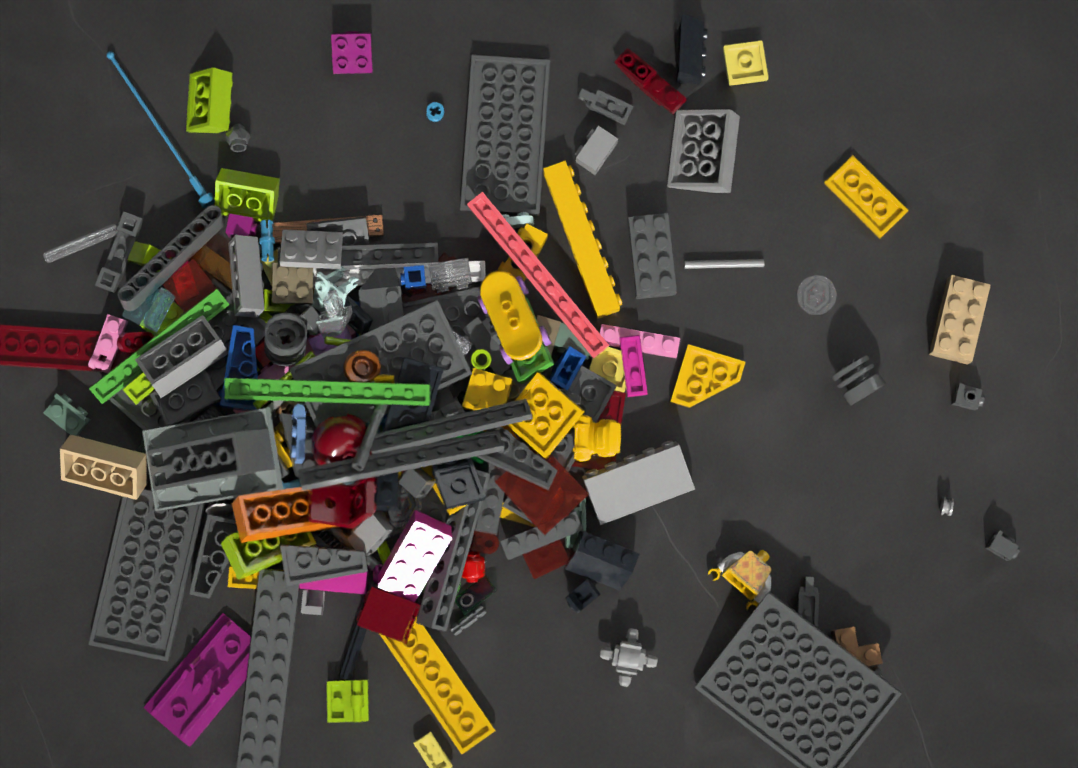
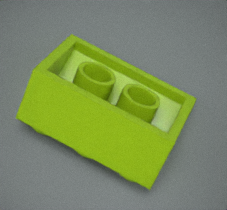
[186,68,233,133]
[215,168,280,223]

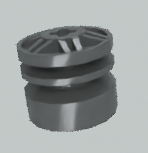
[264,313,307,366]
[832,355,886,406]

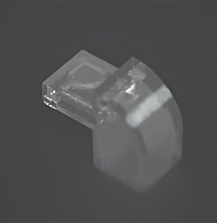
[316,290,352,339]

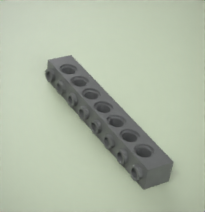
[416,470,490,631]

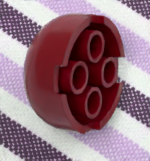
[311,414,372,465]

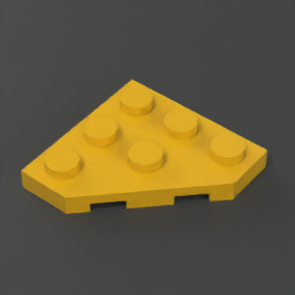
[670,344,745,408]

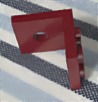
[308,477,376,529]

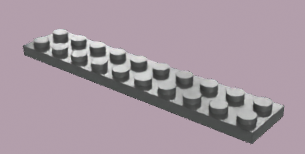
[237,569,300,768]

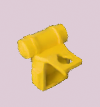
[572,415,621,462]

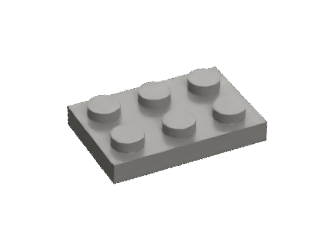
[280,230,343,269]

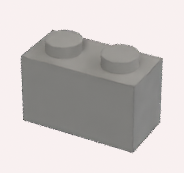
[575,126,618,175]
[347,511,396,556]

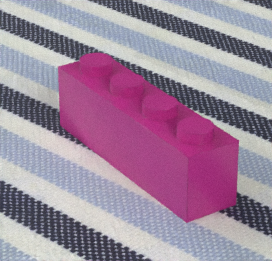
[300,570,369,594]

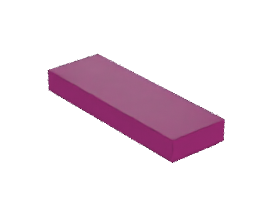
[619,335,648,397]

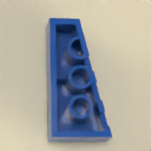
[220,325,260,411]

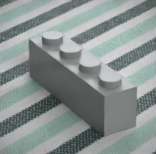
[228,235,264,318]

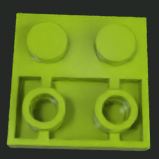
[327,680,369,723]

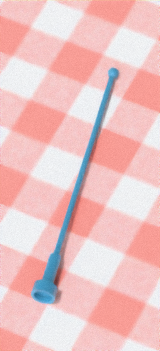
[107,51,215,208]

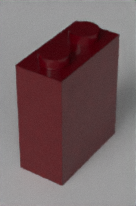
[357,587,421,644]

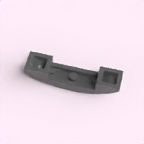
[95,211,143,293]

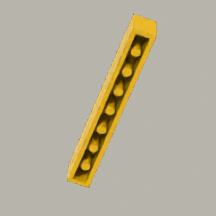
[543,161,622,319]

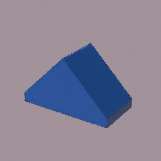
[550,346,586,390]

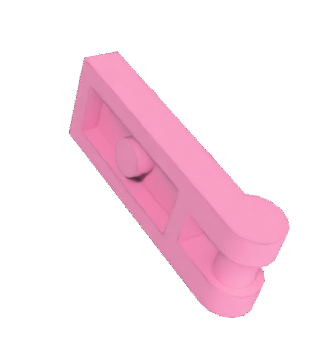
[88,314,128,373]

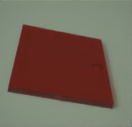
[495,448,589,536]

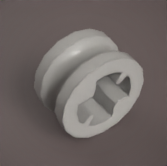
[940,497,954,516]

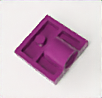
[331,31,373,74]

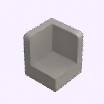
[301,589,325,615]

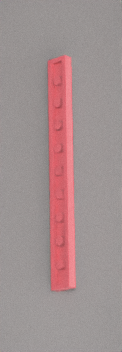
[467,192,609,359]

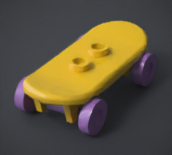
[477,271,552,364]

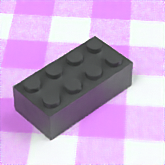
[628,213,677,299]

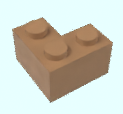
[831,627,883,666]

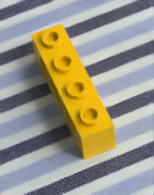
[498,223,548,282]

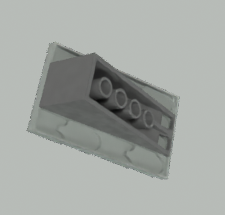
[143,408,283,511]

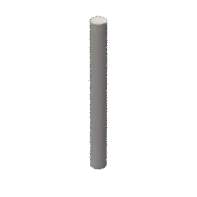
[684,259,764,269]

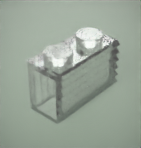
[428,258,472,292]

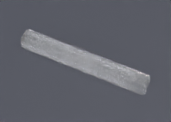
[43,224,118,263]

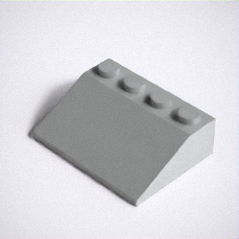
[667,109,740,193]

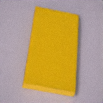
[824,155,909,238]

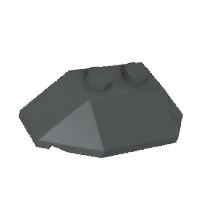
[358,268,404,332]

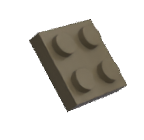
[272,263,313,304]

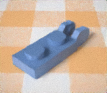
[291,404,306,464]

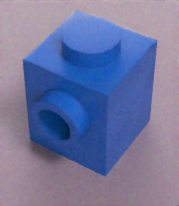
[400,265,426,290]

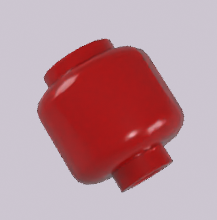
[462,552,485,583]

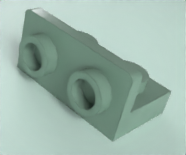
[44,393,91,436]

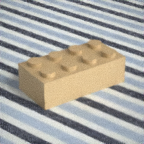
[929,275,991,365]
[60,434,146,500]

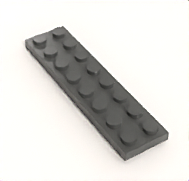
[503,366,617,526]

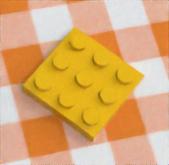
[507,372,584,458]

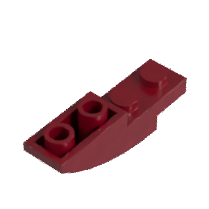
[614,48,686,114]

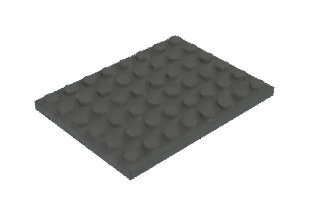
[695,592,902,768]

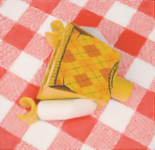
[708,550,772,610]

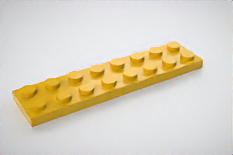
[380,597,496,754]

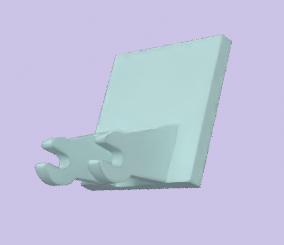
[312,266,359,326]

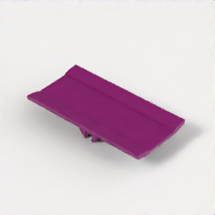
[143,613,252,747]

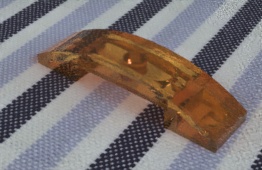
[190,245,232,290]

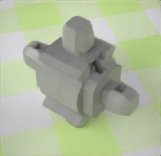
[600,628,658,686]

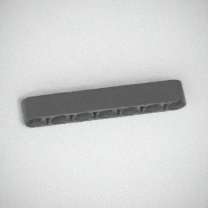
[118,205,224,311]

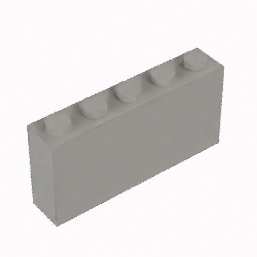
[582,440,695,525]

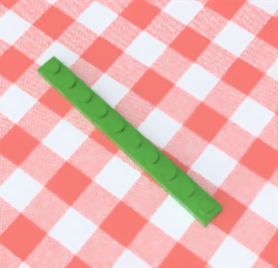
[225,378,431,406]

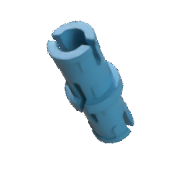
[259,220,275,262]

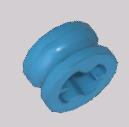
[427,102,444,122]

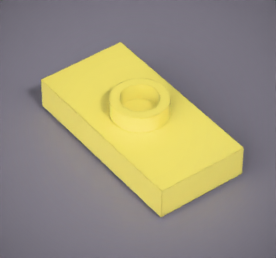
[413,732,453,768]

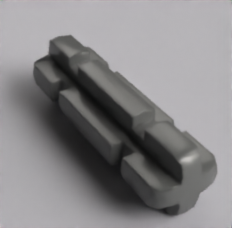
[450,605,486,636]

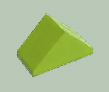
[127,242,172,272]

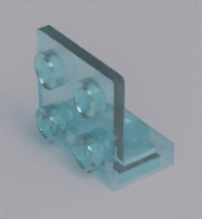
[122,283,175,332]

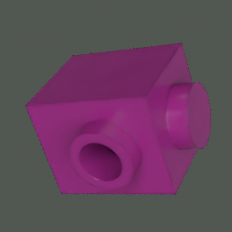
[225,213,257,237]

